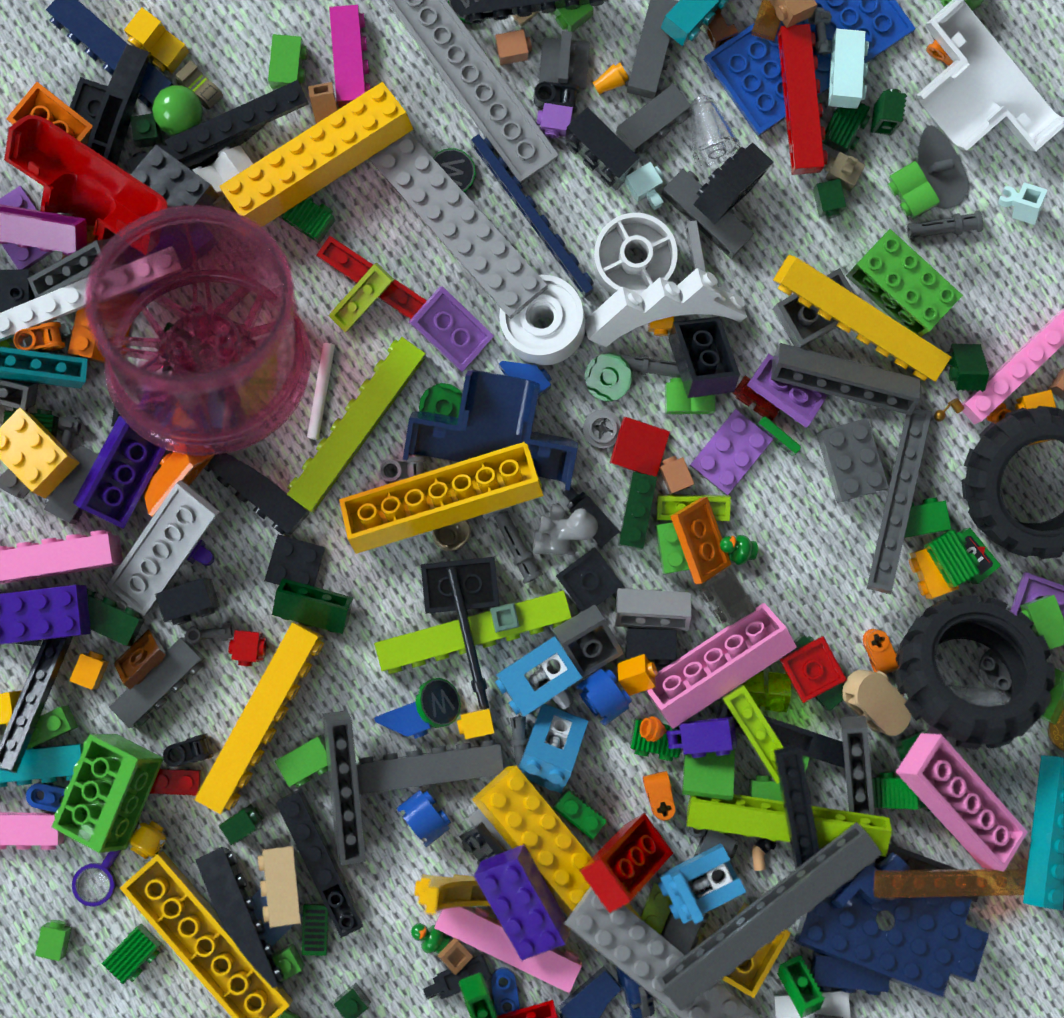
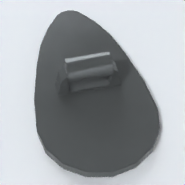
[918,125,968,209]

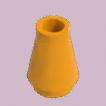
[592,63,629,95]

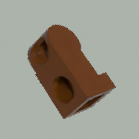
[703,8,738,50]

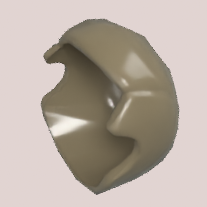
[432,520,471,552]

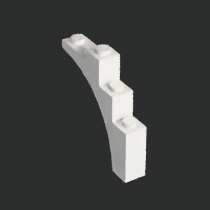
[585,268,747,347]

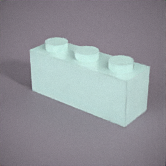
[828,29,869,109]

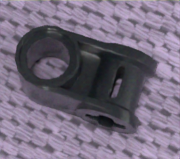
[533,81,580,113]
[163,733,214,767]

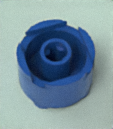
[576,668,632,726]
[396,790,451,848]

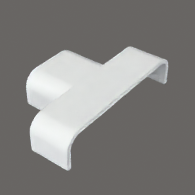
[916,0,1064,151]

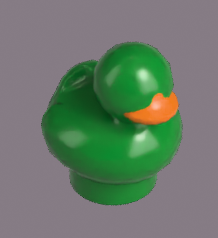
[720,535,758,565]
[411,923,450,954]

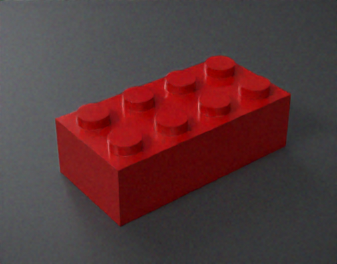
[580,813,673,913]

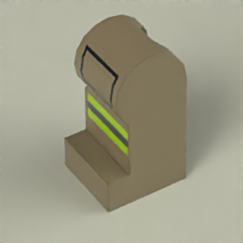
[175,60,223,110]

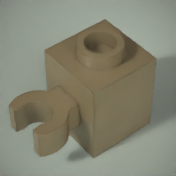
[825,152,865,192]

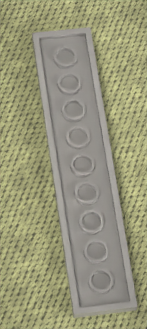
[386,0,559,184]
[368,132,548,319]
[564,887,761,1018]

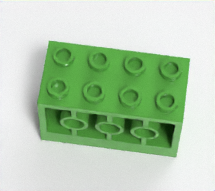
[846,229,963,337]
[52,734,164,853]

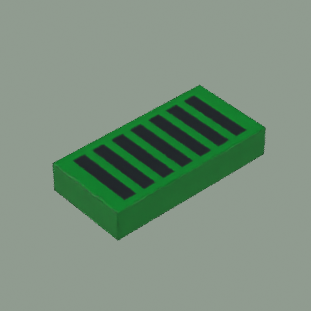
[756,416,801,456]
[302,904,329,956]

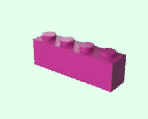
[329,5,371,108]

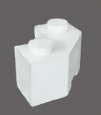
[192,146,253,204]

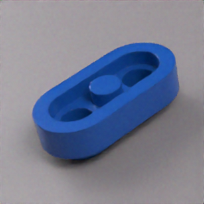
[26,783,65,813]
[491,967,520,1015]

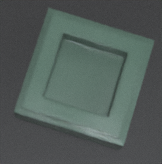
[490,603,520,632]

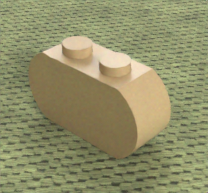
[843,670,911,736]

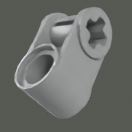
[380,457,426,483]

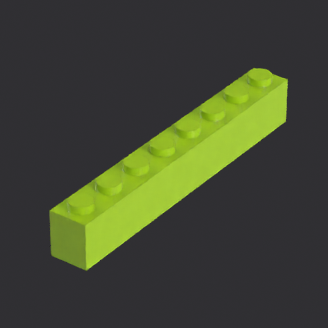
[287,337,427,513]
[374,590,572,674]
[687,794,892,857]

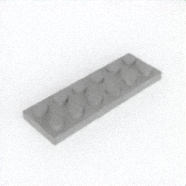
[106,480,219,617]

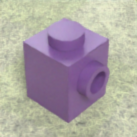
[536,103,573,139]

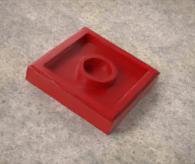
[610,417,670,477]
[779,636,847,703]

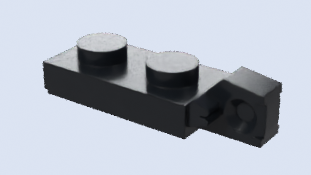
[563,486,620,548]
[423,954,493,1000]

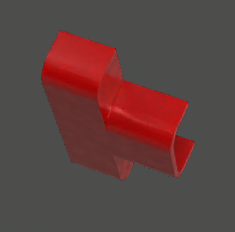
[4,115,167,253]

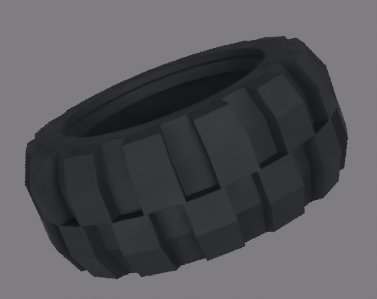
[962,406,1064,559]
[895,595,1055,750]

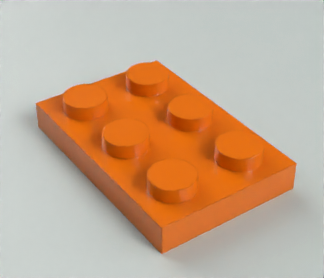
[670,497,731,584]

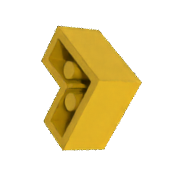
[124,7,189,74]

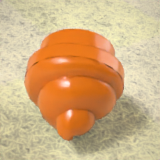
[640,716,666,742]

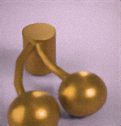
[934,398,965,422]

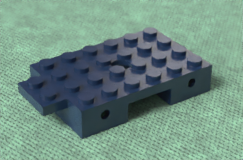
[793,862,989,998]

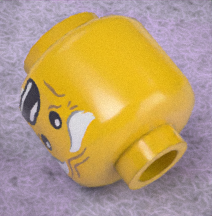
[129,821,167,859]

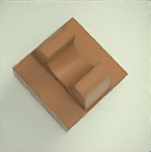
[437,938,473,975]

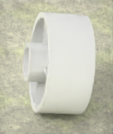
[593,213,677,295]
[500,275,586,365]

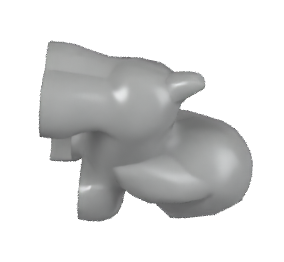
[533,504,598,555]

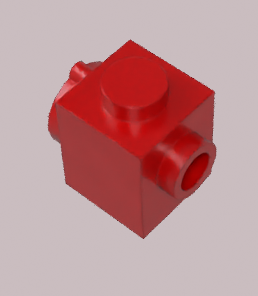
[228,630,267,666]

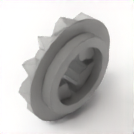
[583,410,621,448]

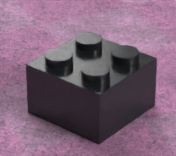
[155,578,220,625]

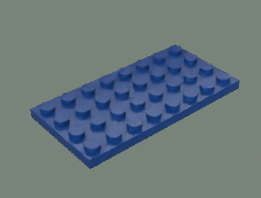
[704,0,916,137]

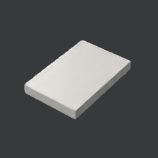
[773,989,851,1018]

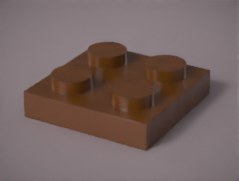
[114,629,166,690]

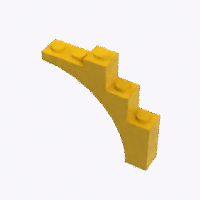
[414,874,490,915]

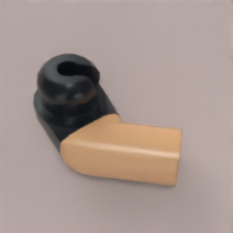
[751,838,776,871]

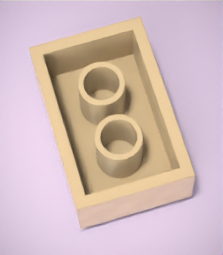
[258,846,300,927]

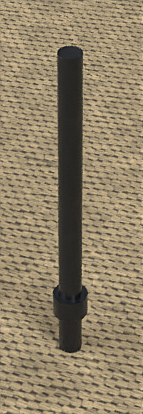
[446,566,489,710]

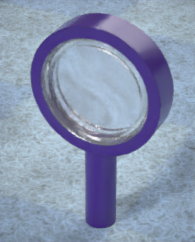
[72,850,121,906]

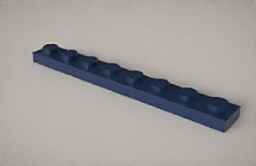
[471,134,594,298]

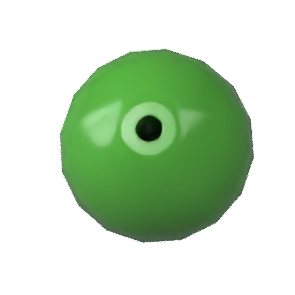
[152,85,203,136]

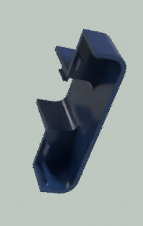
[402,370,578,491]

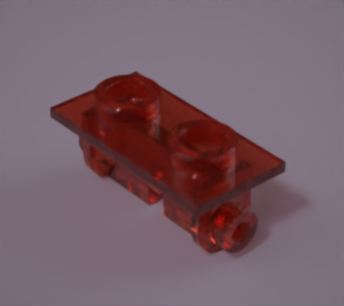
[733,376,780,421]

